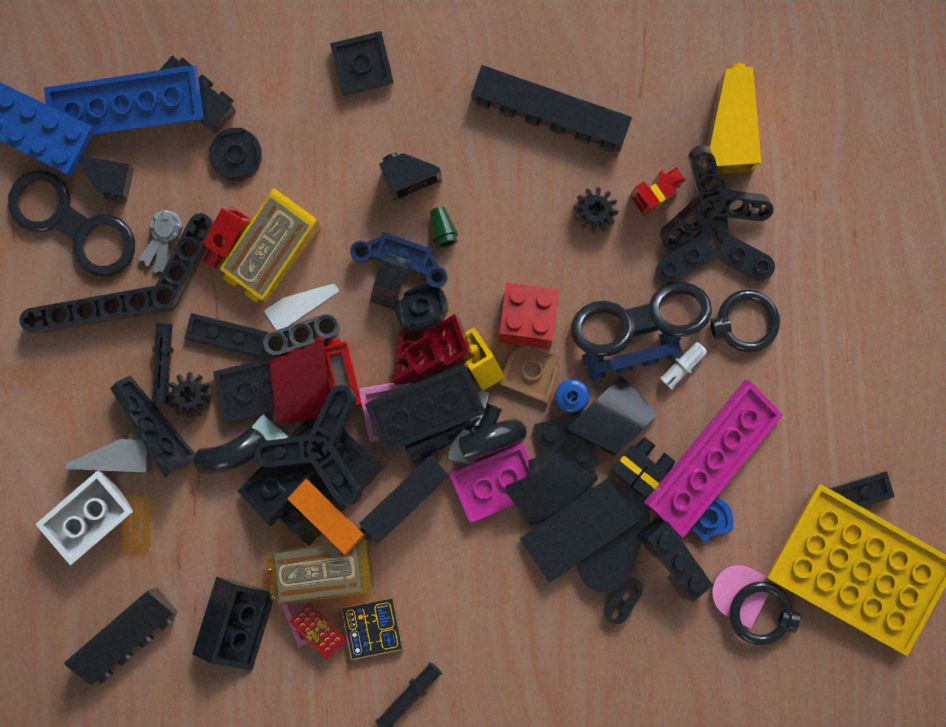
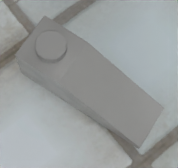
[65,434,151,473]

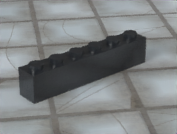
[471,65,632,153]

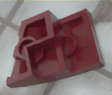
[392,314,474,385]
[268,336,327,424]

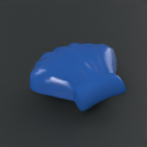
[691,497,733,542]

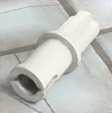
[660,342,707,389]

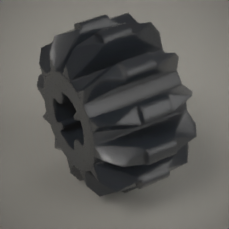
[573,187,619,233]
[166,372,213,418]

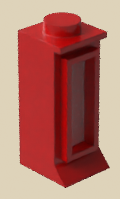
[325,338,362,406]

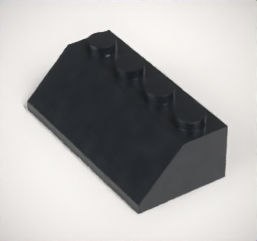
[280,429,384,546]
[64,587,178,685]

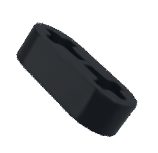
[604,577,643,624]

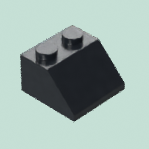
[379,152,442,201]

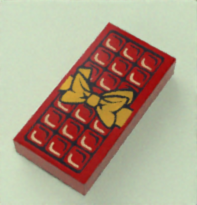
[289,602,347,660]

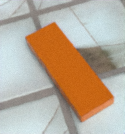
[288,479,365,555]

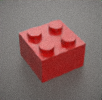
[498,282,559,349]

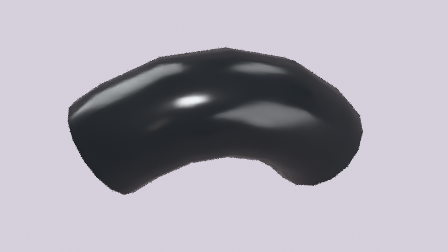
[459,418,527,462]
[194,428,266,474]

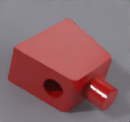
[203,207,252,269]

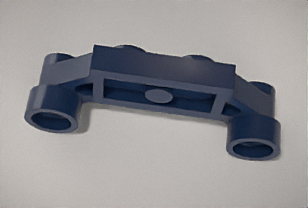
[350,232,448,289]
[581,333,683,380]

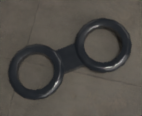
[8,170,135,277]
[571,282,712,357]

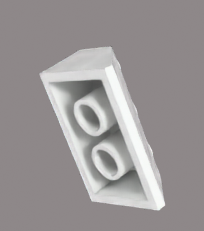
[35,471,133,565]

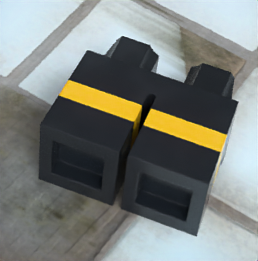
[610,437,675,499]

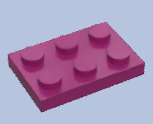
[449,442,530,523]

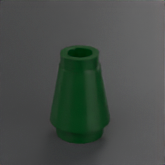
[430,206,458,248]

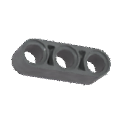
[263,314,340,357]

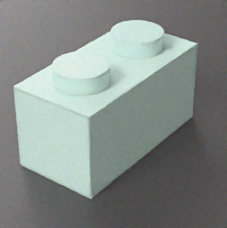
[252,415,289,440]

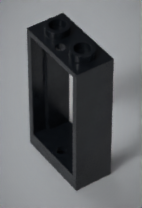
[359,456,450,543]

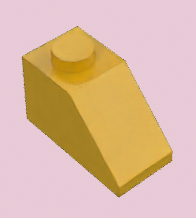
[465,327,505,391]

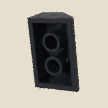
[192,576,276,670]

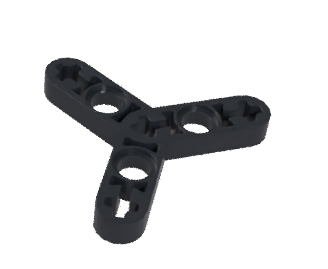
[659,145,774,250]

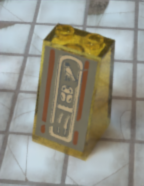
[267,538,375,606]

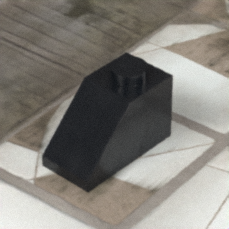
[78,155,134,202]
[370,252,412,311]

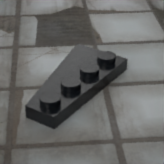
[110,375,195,478]

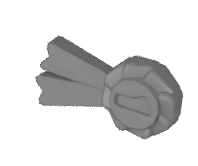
[138,210,183,273]

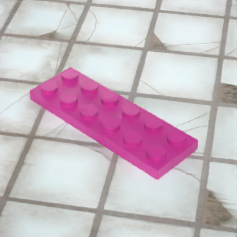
[644,379,783,538]

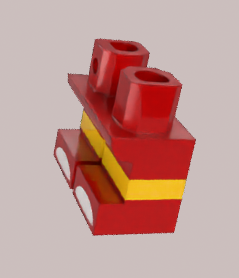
[629,167,685,217]

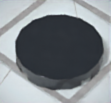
[209,128,262,181]
[395,284,449,332]

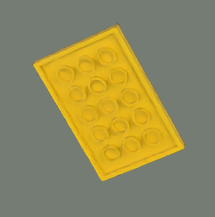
[766,483,946,657]

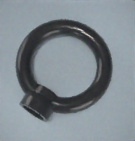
[710,290,780,353]
[729,581,801,645]

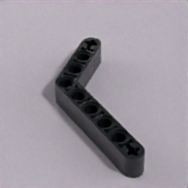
[19,213,214,334]

